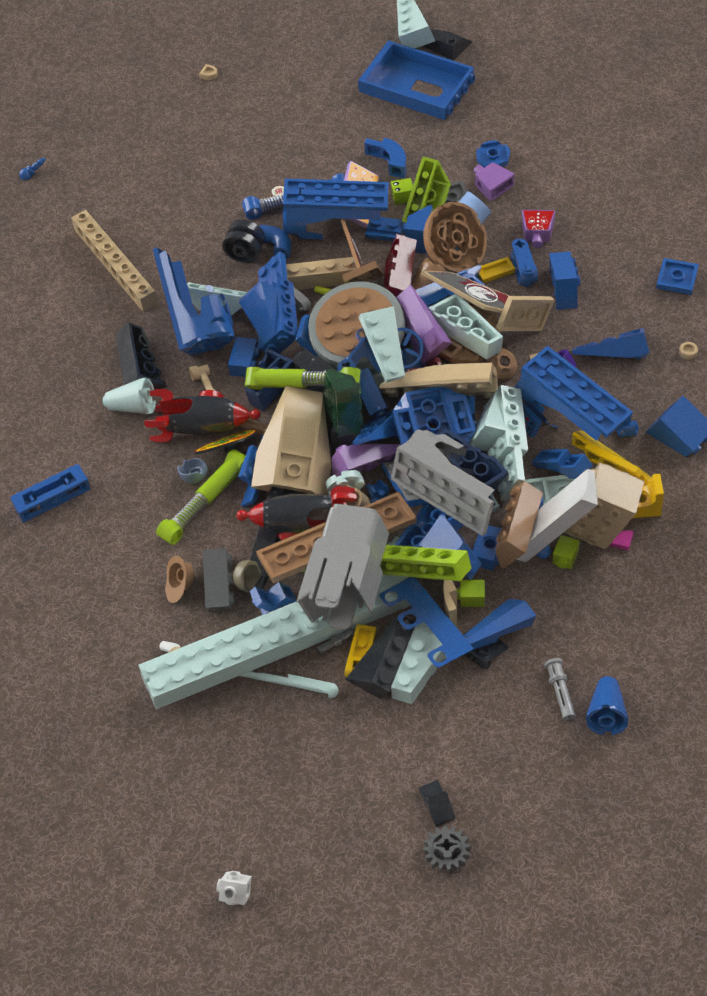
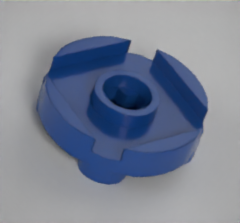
[476,140,510,168]

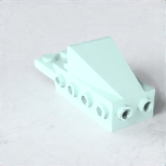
[469,385,528,501]

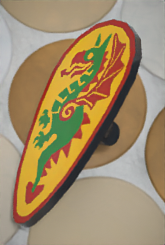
[194,429,257,455]

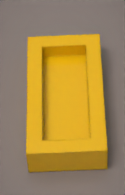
[478,257,515,284]

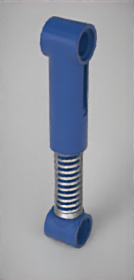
[242,173,345,220]

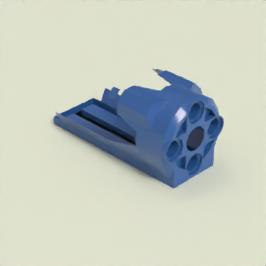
[283,178,389,240]
[153,247,235,356]
[514,346,633,441]

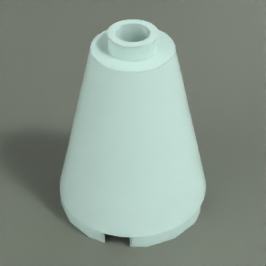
[103,378,156,414]

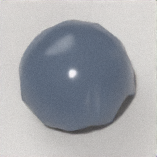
[177,458,208,484]

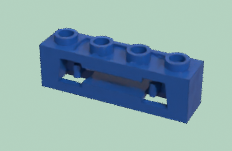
[10,464,91,523]

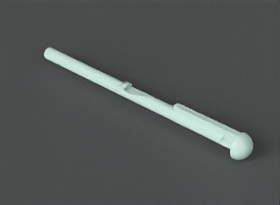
[240,670,339,698]

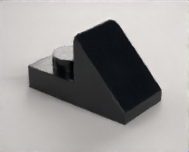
[418,780,455,827]

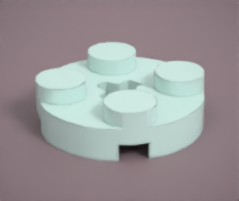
[326,470,365,496]

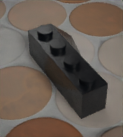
[116,322,167,390]
[345,614,415,699]

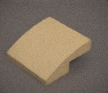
[444,580,458,629]

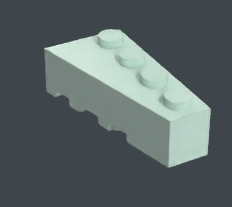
[397,0,435,49]

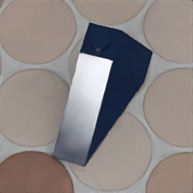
[437,429,508,495]

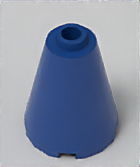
[586,676,628,735]

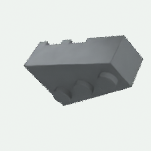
[203,548,235,612]

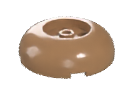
[423,202,487,273]

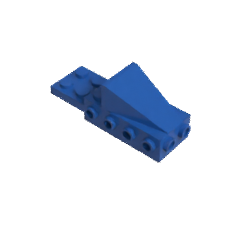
[239,252,298,354]

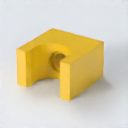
[633,474,664,518]

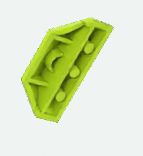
[402,157,451,223]

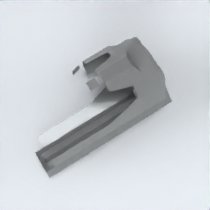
[391,430,494,536]

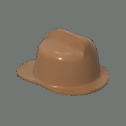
[165,556,195,603]

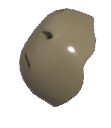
[233,560,261,593]

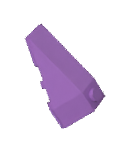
[397,285,452,366]
[331,444,400,477]

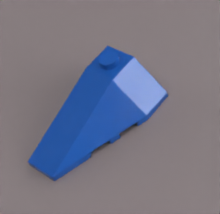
[572,328,649,359]
[353,410,399,446]

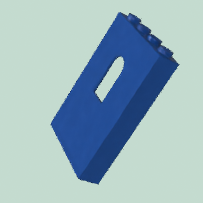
[358,40,475,120]

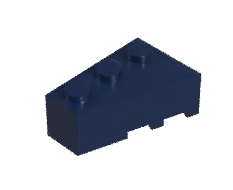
[245,348,296,411]

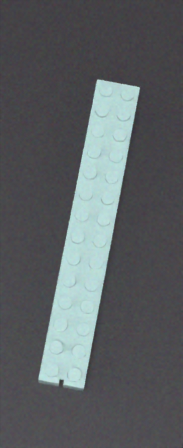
[139,575,410,709]

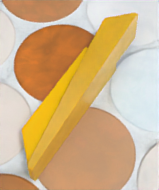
[572,431,652,487]

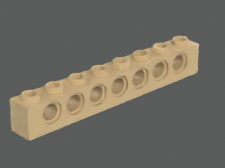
[71,210,158,312]

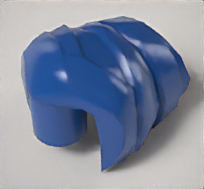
[616,418,639,437]
[365,479,390,500]

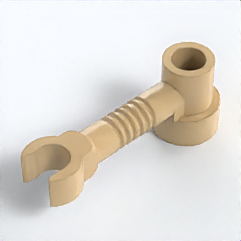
[189,365,214,390]

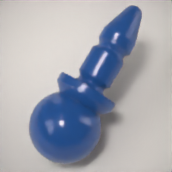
[19,158,46,180]

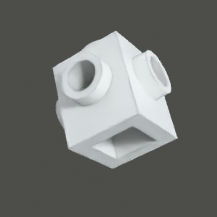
[216,871,252,905]

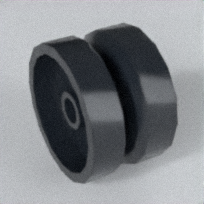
[222,219,265,263]

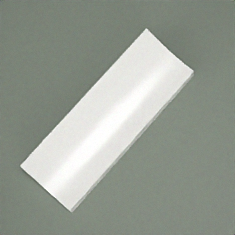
[517,469,598,562]

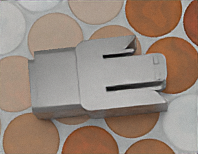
[297,504,389,630]

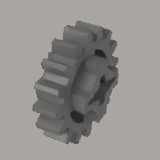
[423,825,471,873]

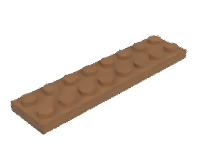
[256,492,417,583]

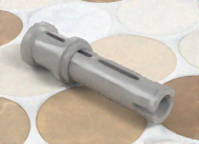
[544,658,576,721]

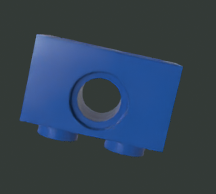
[472,525,501,571]

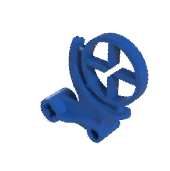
[337,328,423,374]

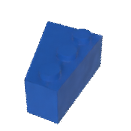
[549,251,581,310]

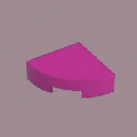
[609,531,634,551]

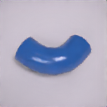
[259,225,291,259]

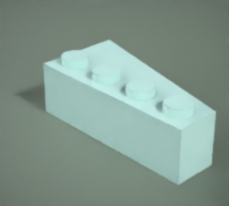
[428,294,503,360]
[391,622,446,704]

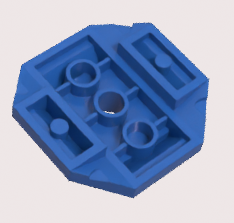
[392,387,476,445]

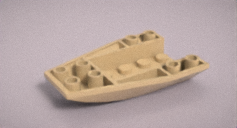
[380,363,498,398]
[251,386,331,495]

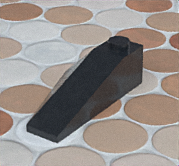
[423,29,472,61]

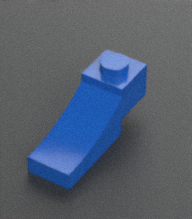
[531,449,592,479]

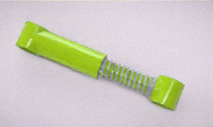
[245,367,361,390]
[156,449,246,545]

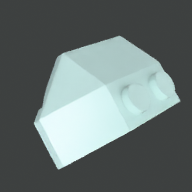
[187,282,247,315]

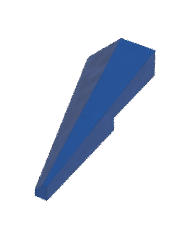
[443,599,536,658]

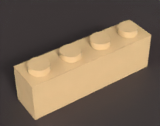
[286,257,356,290]

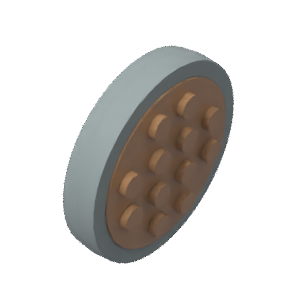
[308,282,405,370]

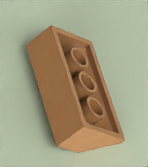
[495,481,543,569]

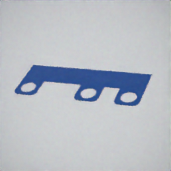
[379,577,474,667]

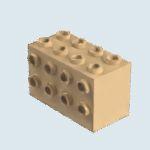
[564,463,644,549]

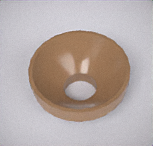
[484,348,517,382]

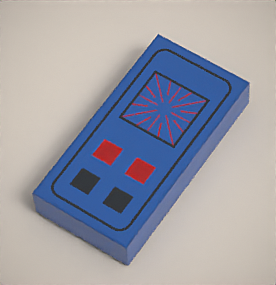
[522,401,542,437]

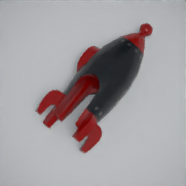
[144,389,261,443]
[236,486,357,540]

